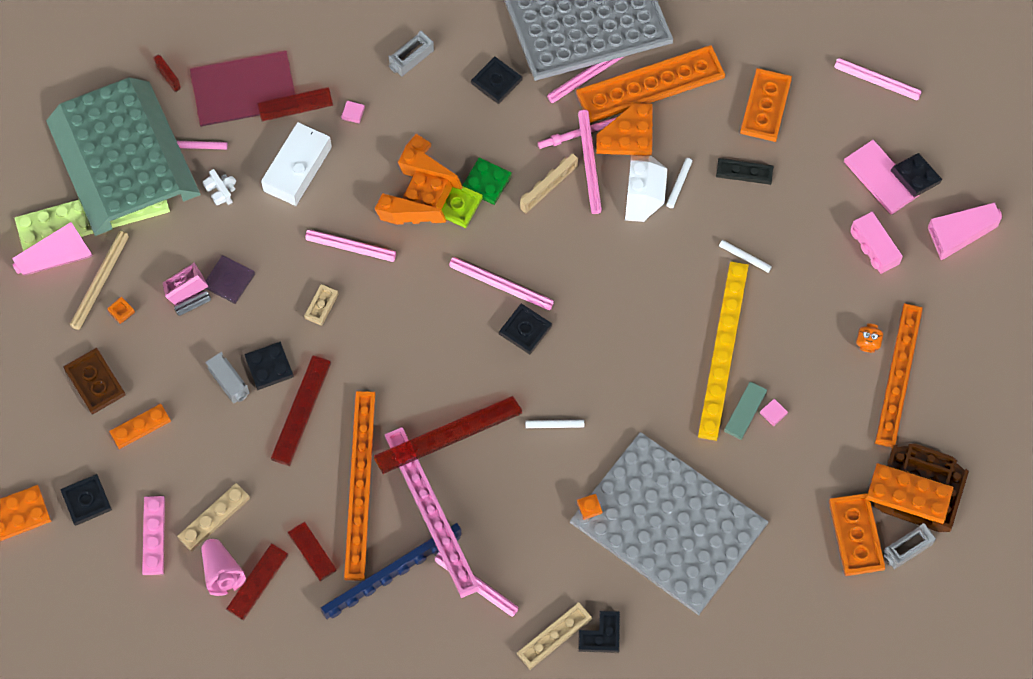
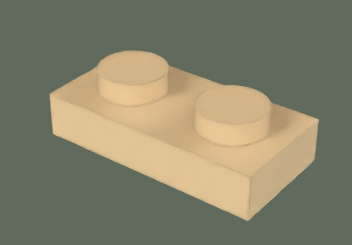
[304,284,339,326]

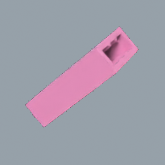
[928,203,1002,260]
[12,222,93,276]

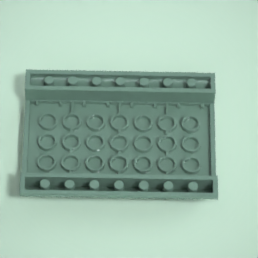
[46,78,201,236]

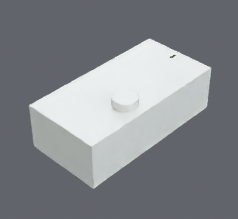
[261,122,332,206]

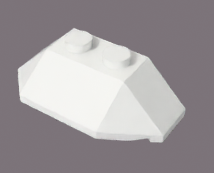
[625,155,667,222]

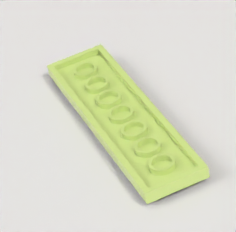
[14,199,170,251]

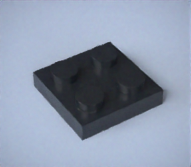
[471,56,522,104]
[890,153,943,197]
[499,303,552,355]
[244,341,294,390]
[60,474,112,526]

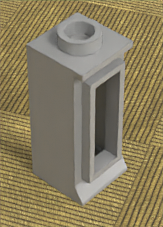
[389,31,434,77]
[206,352,249,404]
[883,523,936,570]

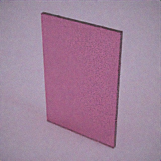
[190,51,298,127]

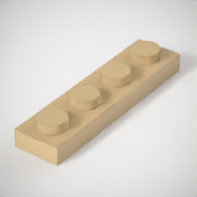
[520,154,578,214]
[177,483,250,552]
[517,602,592,670]

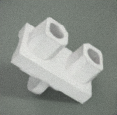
[202,169,236,205]

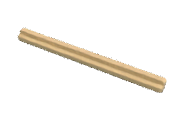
[70,231,129,330]

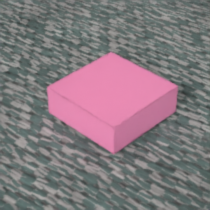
[342,101,365,124]
[760,399,788,427]

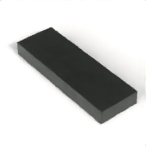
[716,158,774,185]

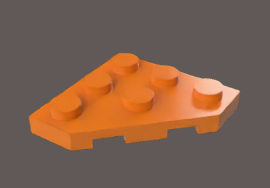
[596,103,653,156]

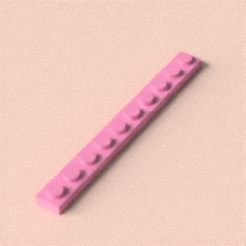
[385,427,480,598]

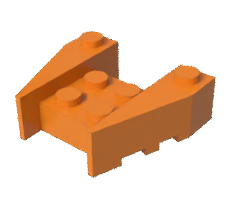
[375,147,463,225]

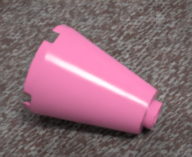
[201,539,246,596]

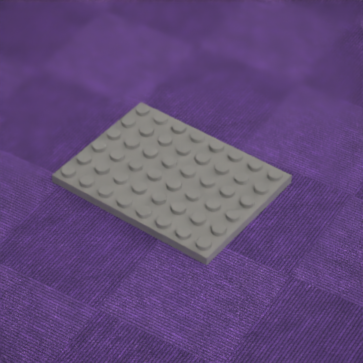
[504,0,673,81]
[570,432,768,615]

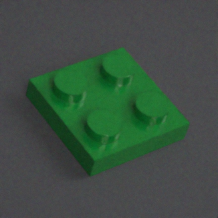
[462,158,512,205]

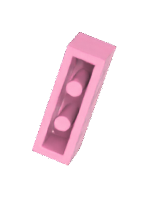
[851,212,903,274]

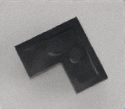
[578,611,620,653]

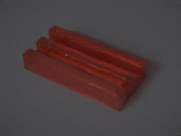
[153,54,181,92]

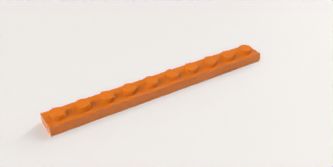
[344,391,376,581]

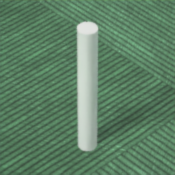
[667,158,692,208]
[719,240,772,273]
[526,420,584,428]

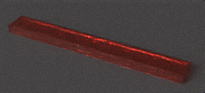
[374,396,522,474]

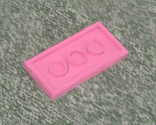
[844,140,920,215]

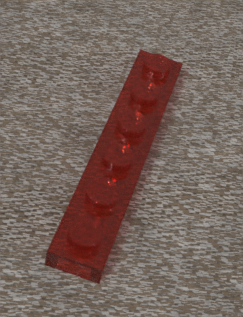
[271,355,331,466]

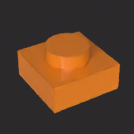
[405,134,431,153]
[107,297,135,324]
[577,494,602,520]

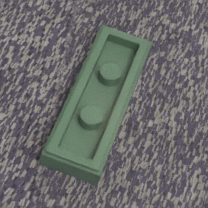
[724,382,767,440]

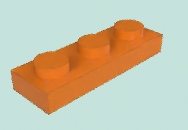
[109,404,171,449]

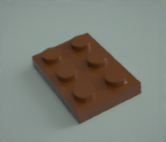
[63,348,126,415]

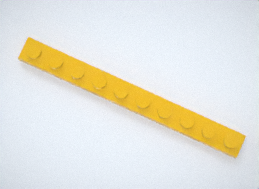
[698,261,749,441]

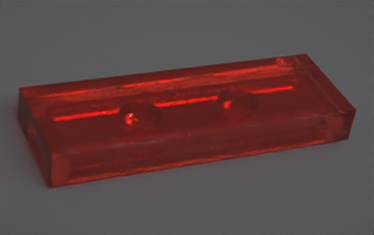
[288,522,337,581]

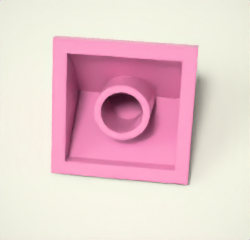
[163,262,208,305]

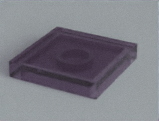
[205,255,255,304]

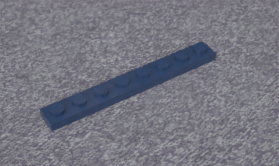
[321,523,462,620]

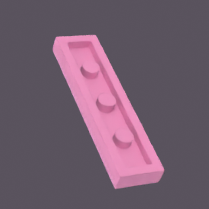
[142,496,165,575]

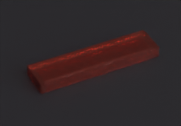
[257,87,333,122]
[226,543,289,621]

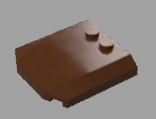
[874,444,969,532]

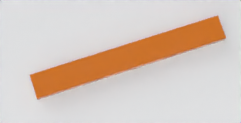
[875,303,923,448]

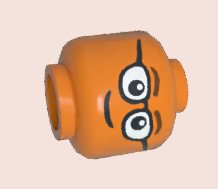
[856,323,883,353]

